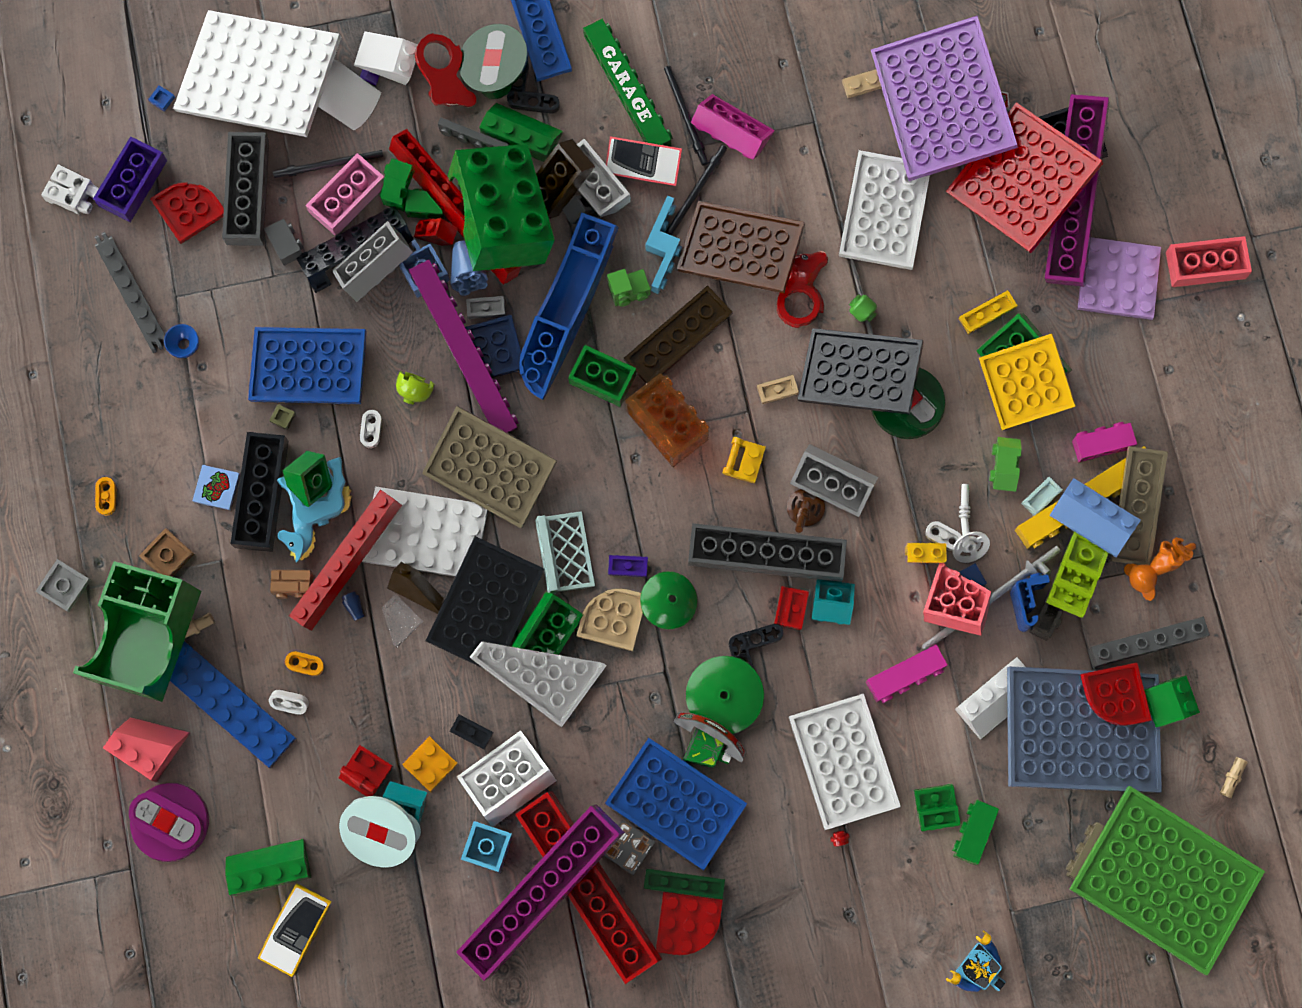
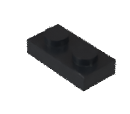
[449,714,494,750]

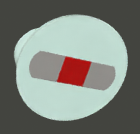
[339,796,421,867]

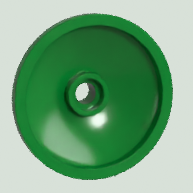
[640,571,697,630]

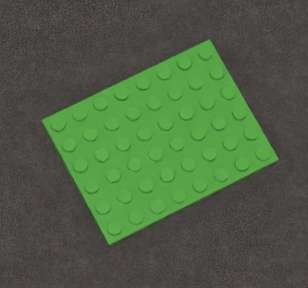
[1070,786,1265,976]

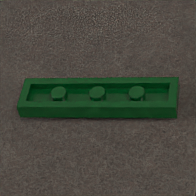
[644,869,725,900]

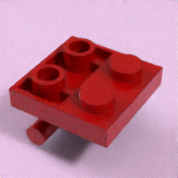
[338,745,393,797]

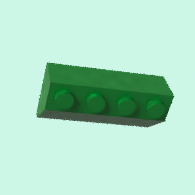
[479,103,563,162]
[512,592,584,655]
[225,839,312,896]

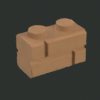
[270,570,313,599]

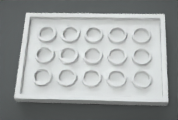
[839,150,930,270]
[362,486,488,577]
[789,694,901,830]

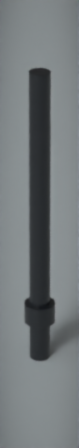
[664,66,709,166]
[665,145,728,236]
[273,150,383,178]

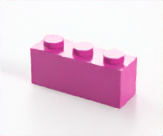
[1072,422,1137,463]

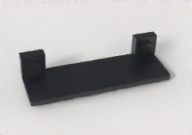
[296,207,414,293]

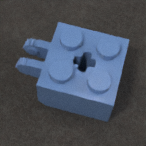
[399,239,450,298]

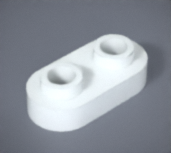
[360,410,382,448]
[926,521,962,551]
[269,690,309,714]

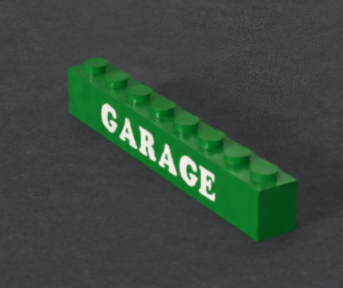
[583,18,673,147]

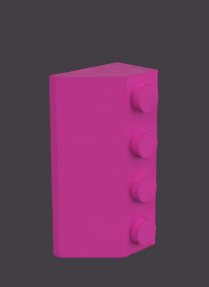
[691,94,775,160]

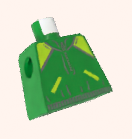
[683,727,732,768]

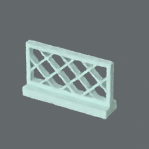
[535,511,595,594]

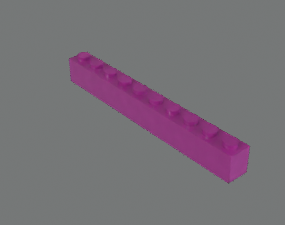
[409,260,519,434]

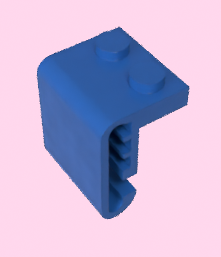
[1010,573,1050,632]

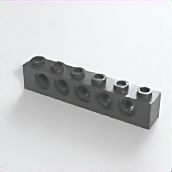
[1087,617,1210,669]

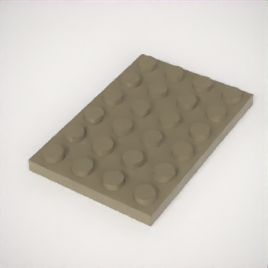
[422,406,558,528]

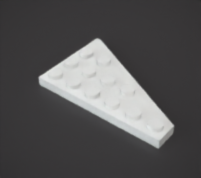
[470,642,607,727]

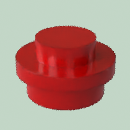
[830,831,850,846]

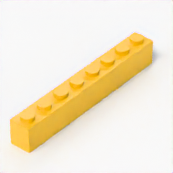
[1015,446,1146,549]

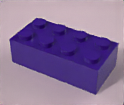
[93,136,168,223]

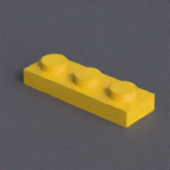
[959,290,1018,334]

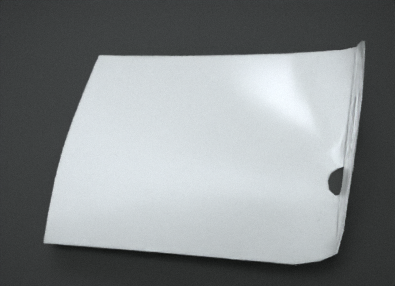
[318,60,382,130]

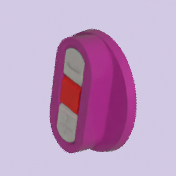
[129,783,209,862]

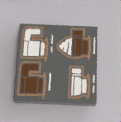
[604,820,655,876]

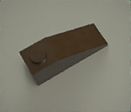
[387,562,445,614]

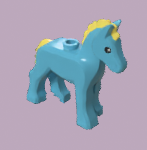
[277,457,352,563]

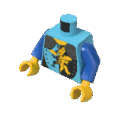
[946,930,1006,992]

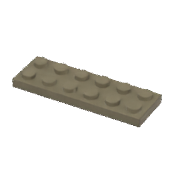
[1111,446,1168,565]

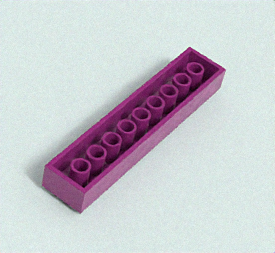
[1045,94,1110,287]
[456,804,625,981]

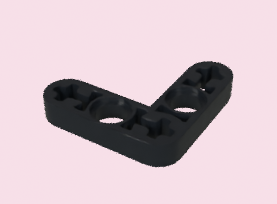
[507,61,560,114]
[729,624,783,668]

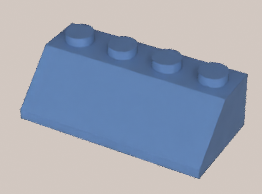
[1049,478,1141,557]

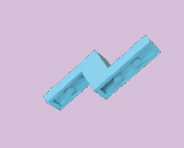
[645,195,682,294]

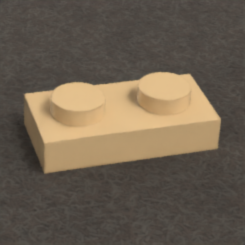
[842,69,882,98]
[757,375,799,404]

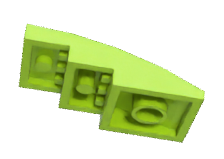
[1046,531,1108,618]

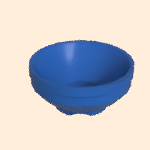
[164,324,199,358]

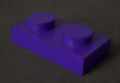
[608,555,648,577]

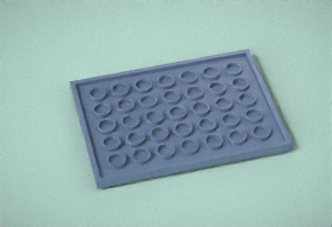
[1007,666,1162,793]

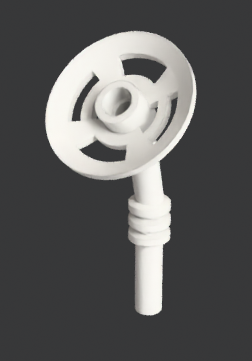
[952,484,990,563]

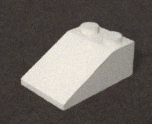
[354,31,418,85]

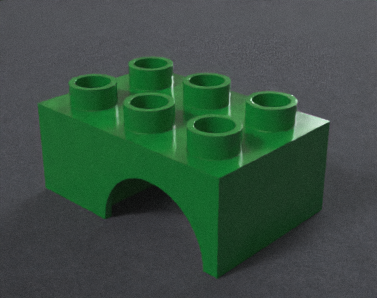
[448,144,555,271]
[73,561,202,702]

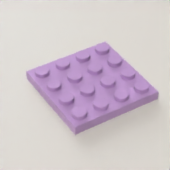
[1077,237,1161,320]

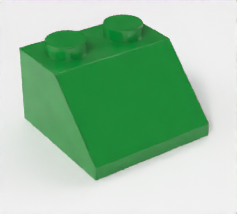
[283,451,332,507]
[1144,676,1200,727]

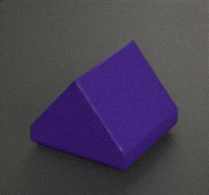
[360,69,380,86]

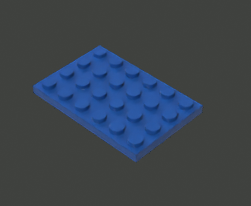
[248,327,367,404]
[605,738,747,871]

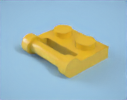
[722,437,766,484]

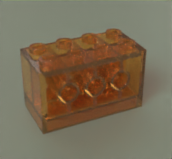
[625,373,709,467]

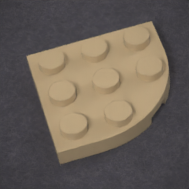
[576,589,643,652]

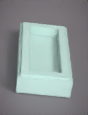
[1021,477,1063,516]

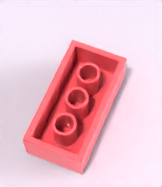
[1166,236,1252,287]

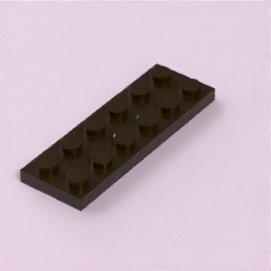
[624,285,733,386]

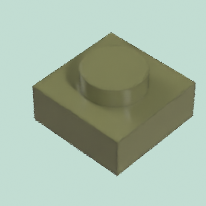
[269,404,296,430]

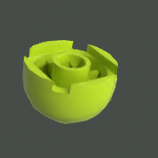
[396,371,435,405]

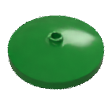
[686,656,764,734]

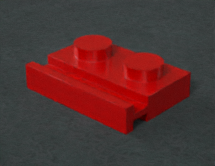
[774,586,809,630]

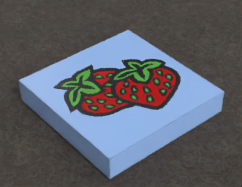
[192,465,240,511]

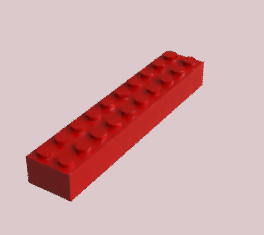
[515,791,662,984]

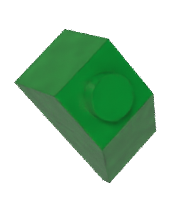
[405,188,444,219]

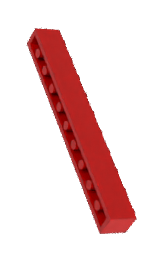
[389,129,522,285]

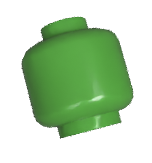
[849,294,877,322]

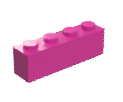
[866,644,947,703]

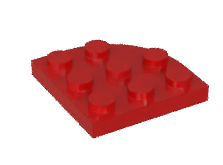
[150,182,224,244]
[1080,663,1152,726]
[656,892,723,955]

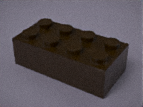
[536,139,595,219]

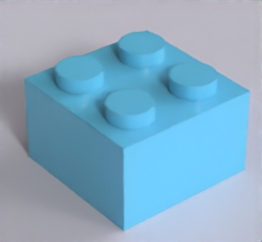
[461,821,513,873]

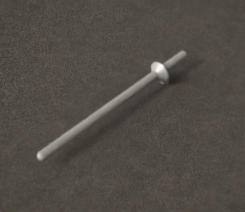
[922,546,1061,650]

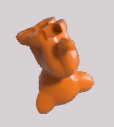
[1124,537,1196,601]

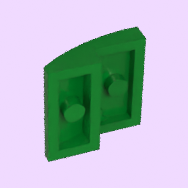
[913,784,960,832]

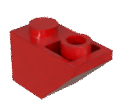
[414,218,458,246]

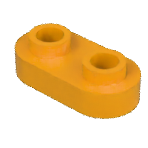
[95,477,116,516]
[285,651,324,676]

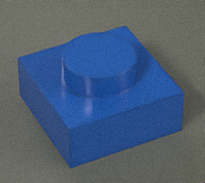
[148,85,175,112]

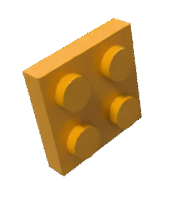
[402,736,458,792]

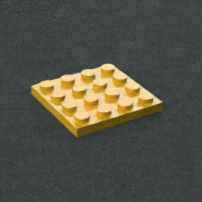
[979,333,1076,430]

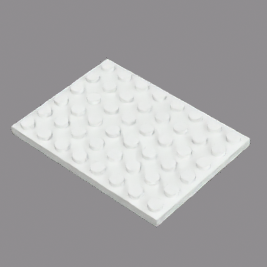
[173,10,341,137]

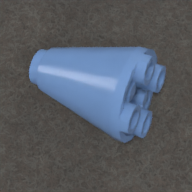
[450,241,488,296]

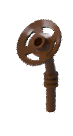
[787,489,825,533]

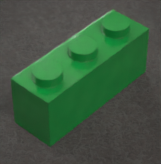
[952,800,999,866]

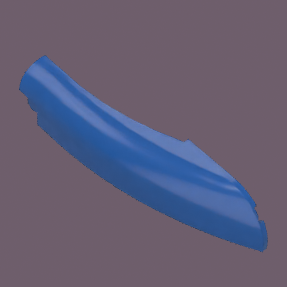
[519,213,619,400]

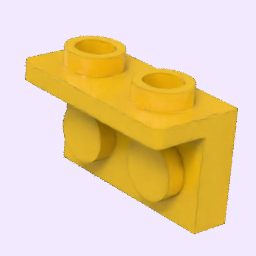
[905,543,947,563]

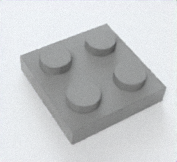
[35,559,91,612]

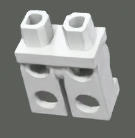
[41,164,99,215]

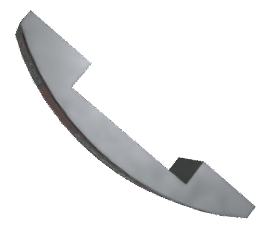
[674,712,746,762]

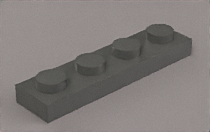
[438,118,509,148]

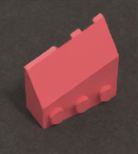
[923,563,991,636]
[103,717,190,782]

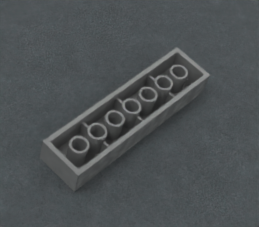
[688,523,847,582]

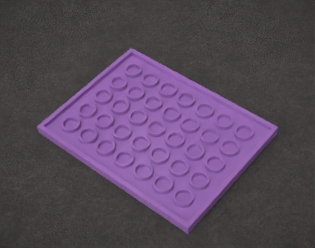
[871,16,1018,181]

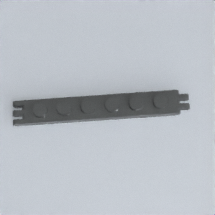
[95,232,165,354]

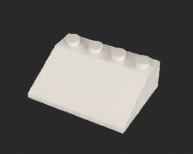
[457,731,557,827]

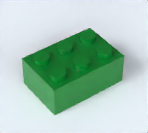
[568,345,637,407]

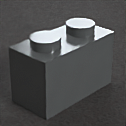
[264,219,304,266]

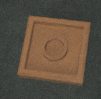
[139,528,194,577]

